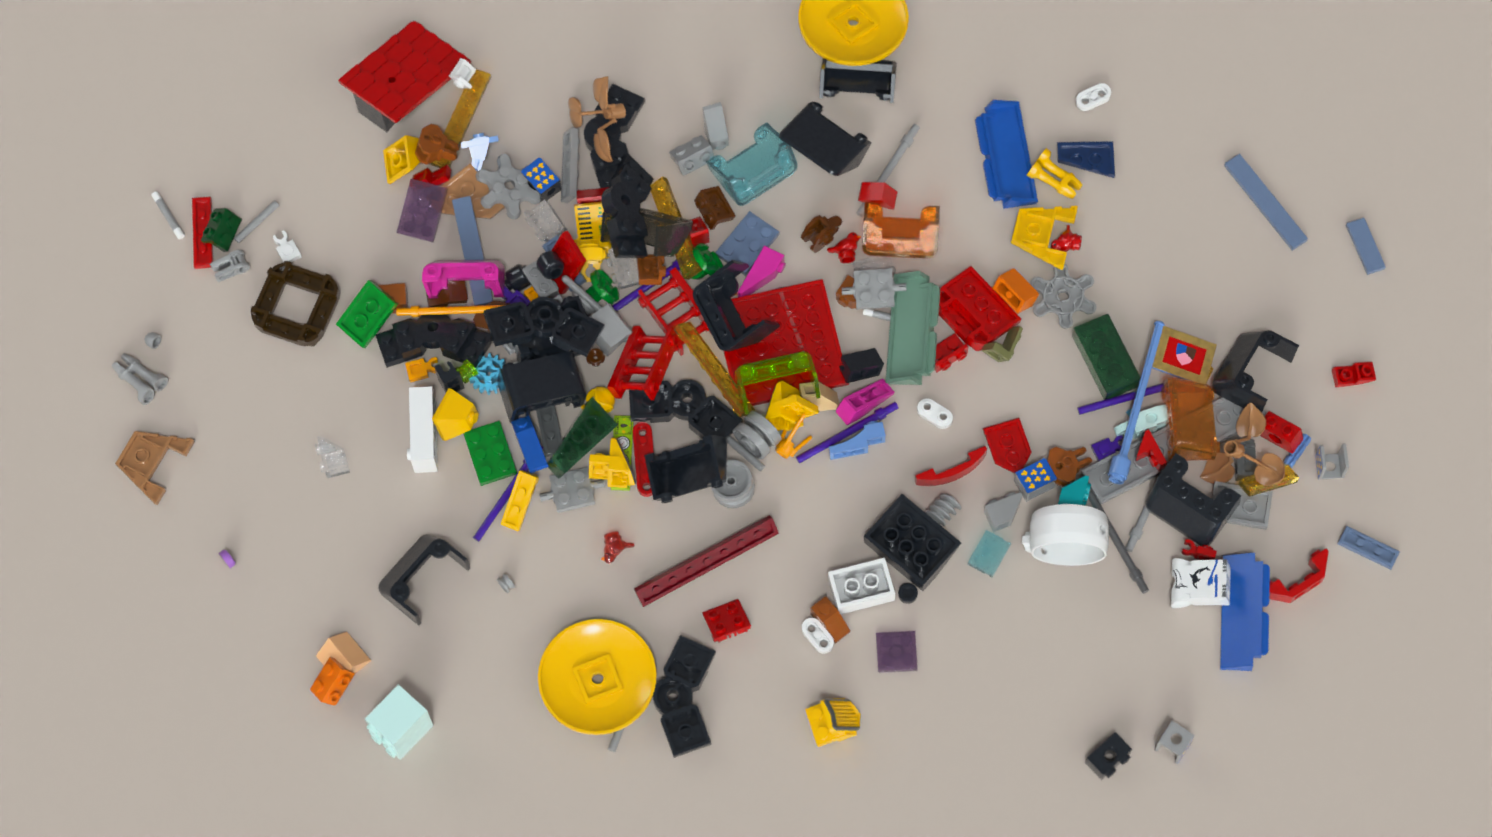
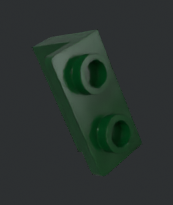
[201,208,242,252]

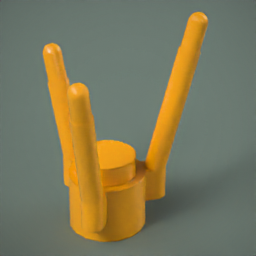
[775,414,812,459]

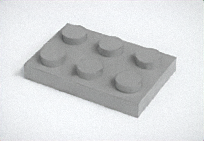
[1212,481,1273,530]

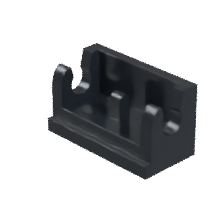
[839,348,884,383]
[434,361,464,393]

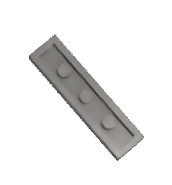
[561,127,580,203]

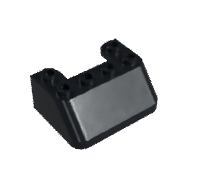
[1146,453,1241,546]

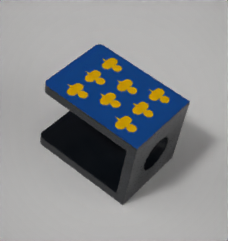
[521,158,561,204]

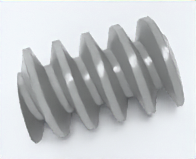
[925,494,962,526]

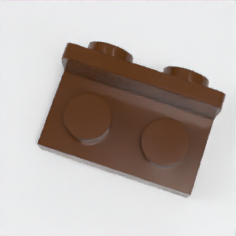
[694,186,736,230]

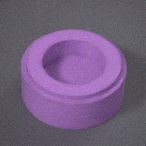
[218,549,236,568]

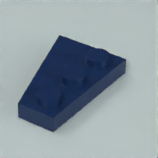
[1057,141,1115,178]

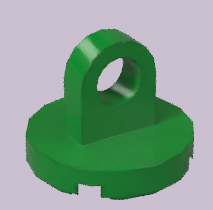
[687,243,723,280]
[585,269,619,304]

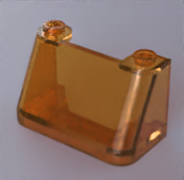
[862,202,940,259]
[1161,378,1220,461]

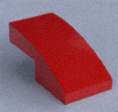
[411,165,451,189]

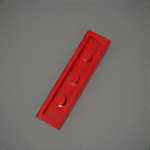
[192,197,213,269]

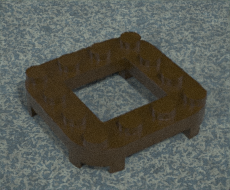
[251,261,340,347]

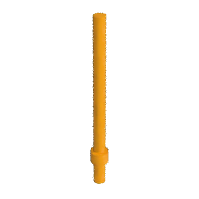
[396,305,504,317]

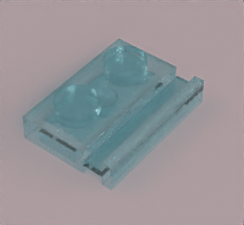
[967,530,1011,578]

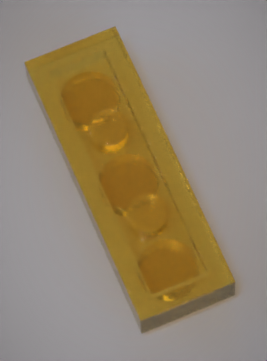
[1238,465,1299,497]

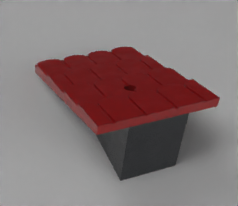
[338,21,471,132]

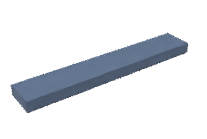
[1224,154,1308,251]
[452,196,493,306]

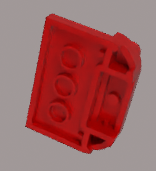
[939,266,1021,351]

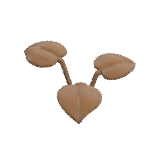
[568,76,626,162]
[1200,403,1285,486]

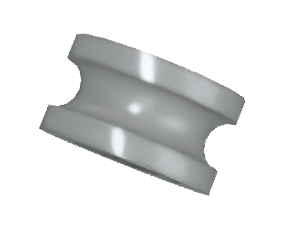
[497,574,515,593]

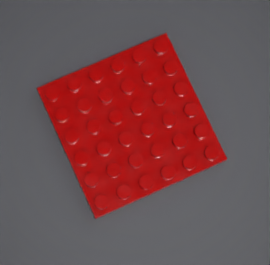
[723,279,849,409]

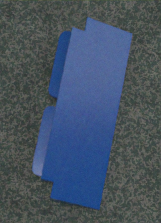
[975,100,1038,209]
[1220,552,1270,671]

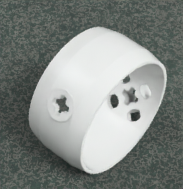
[1022,504,1109,566]

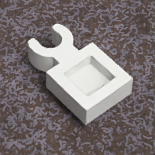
[273,231,302,263]

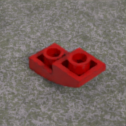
[1332,362,1376,387]

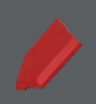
[983,418,1032,473]

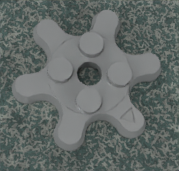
[476,154,541,219]
[1031,263,1097,329]

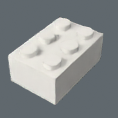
[828,558,895,614]

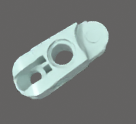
[1114,405,1171,440]

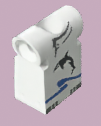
[1171,558,1231,608]

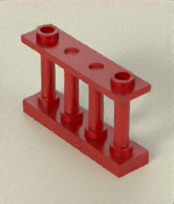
[637,267,712,356]
[607,326,680,400]

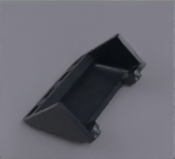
[779,101,872,176]

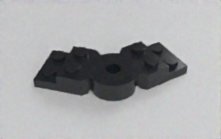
[584,83,645,188]
[601,154,654,258]
[483,297,605,357]
[375,314,493,368]
[629,379,743,440]
[653,635,716,758]

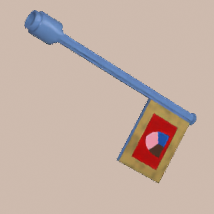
[1108,321,1217,484]

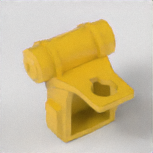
[574,237,612,282]

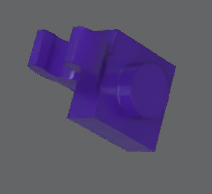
[502,286,530,307]

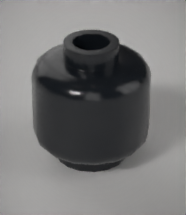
[536,251,564,279]
[505,264,531,292]

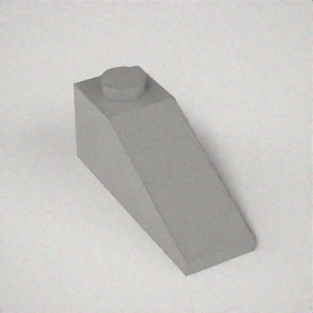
[703,102,729,150]

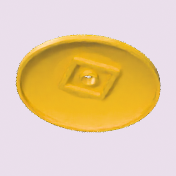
[798,0,909,66]
[538,619,657,735]

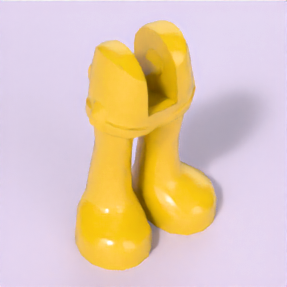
[1027,148,1083,199]

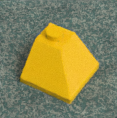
[383,135,420,184]
[432,388,479,441]

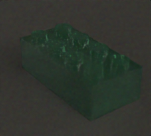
[1072,314,1140,400]

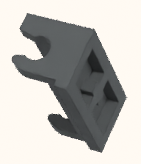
[1234,438,1257,481]

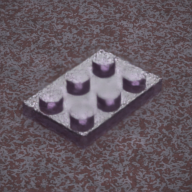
[397,179,448,243]

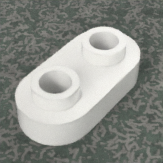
[1076,83,1111,111]
[917,398,953,429]
[802,618,834,654]

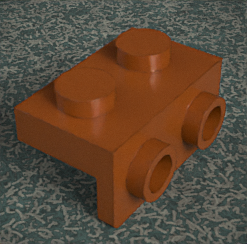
[636,247,666,285]

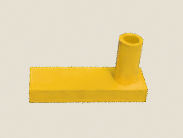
[501,470,539,531]

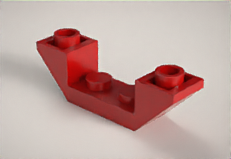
[1269,548,1329,603]

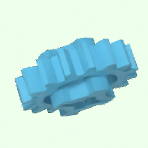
[468,353,505,395]

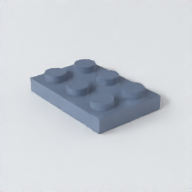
[715,211,779,276]

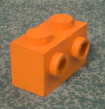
[993,268,1039,314]

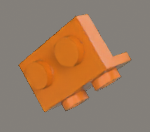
[310,657,355,706]

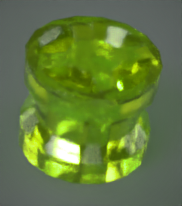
[455,360,478,384]

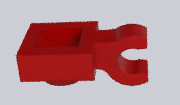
[1182,539,1217,560]

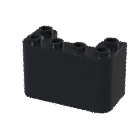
[497,350,586,423]

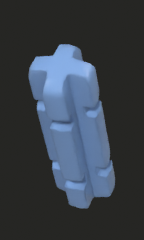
[1284,434,1311,468]

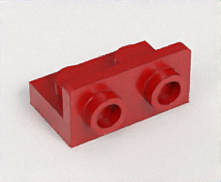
[934,333,969,373]

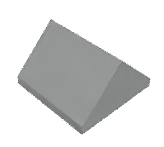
[590,303,633,357]

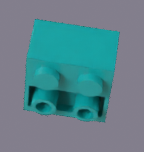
[1058,475,1091,506]

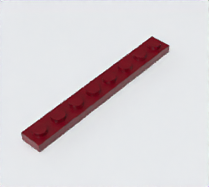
[634,515,779,607]

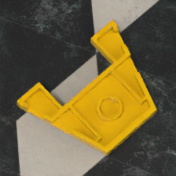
[1011,206,1078,270]

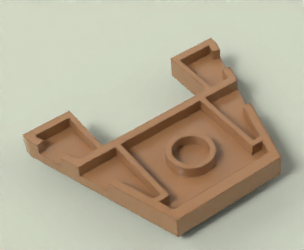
[115,431,194,505]

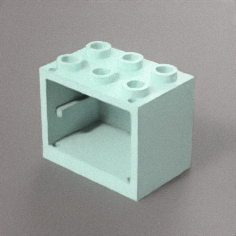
[365,684,433,760]

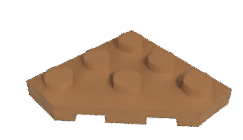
[427,164,505,219]

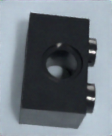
[1085,732,1132,780]

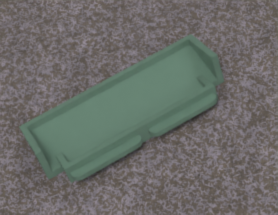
[886,271,940,385]

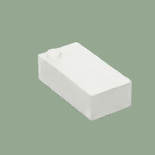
[407,386,438,473]

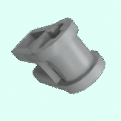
[210,250,250,282]

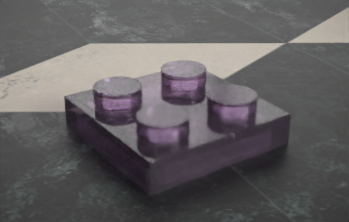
[876,631,917,673]

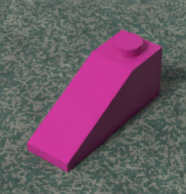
[738,246,786,297]
[835,379,895,425]

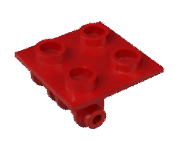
[702,599,751,643]

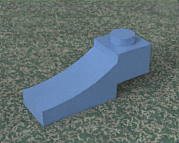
[829,421,886,460]

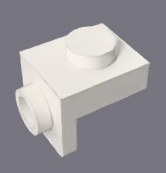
[449,58,476,89]

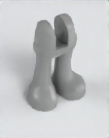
[112,353,168,405]

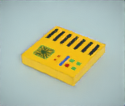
[574,202,611,239]

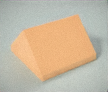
[316,631,371,674]

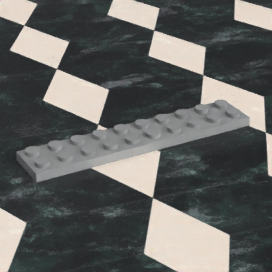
[1081,390,1266,505]

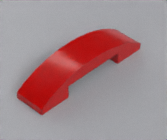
[915,446,987,486]

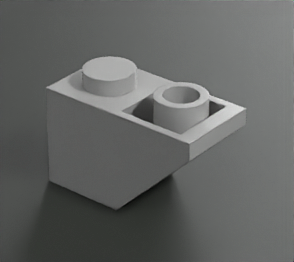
[984,492,1022,532]

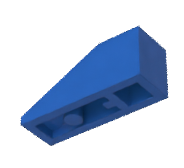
[511,416,548,473]

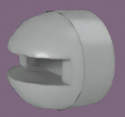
[145,332,162,349]

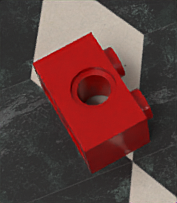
[1260,411,1303,454]

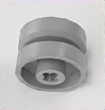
[732,411,782,459]
[711,460,755,508]

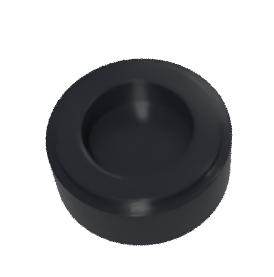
[898,583,918,604]

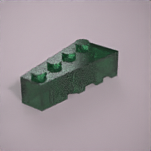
[547,397,618,479]

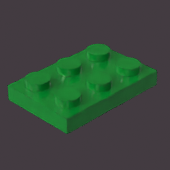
[336,280,398,348]
[463,421,517,486]

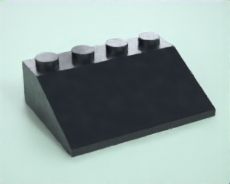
[864,494,961,591]

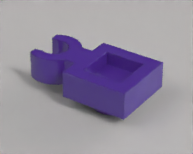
[1091,435,1124,462]

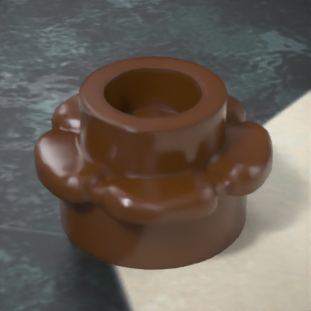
[586,348,605,367]

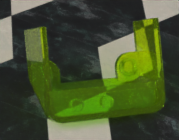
[734,352,820,415]

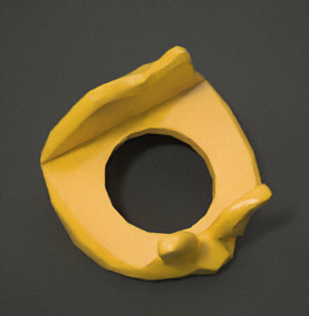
[581,386,615,419]

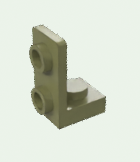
[982,326,1023,362]

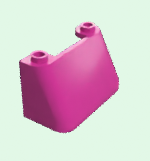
[422,260,505,298]

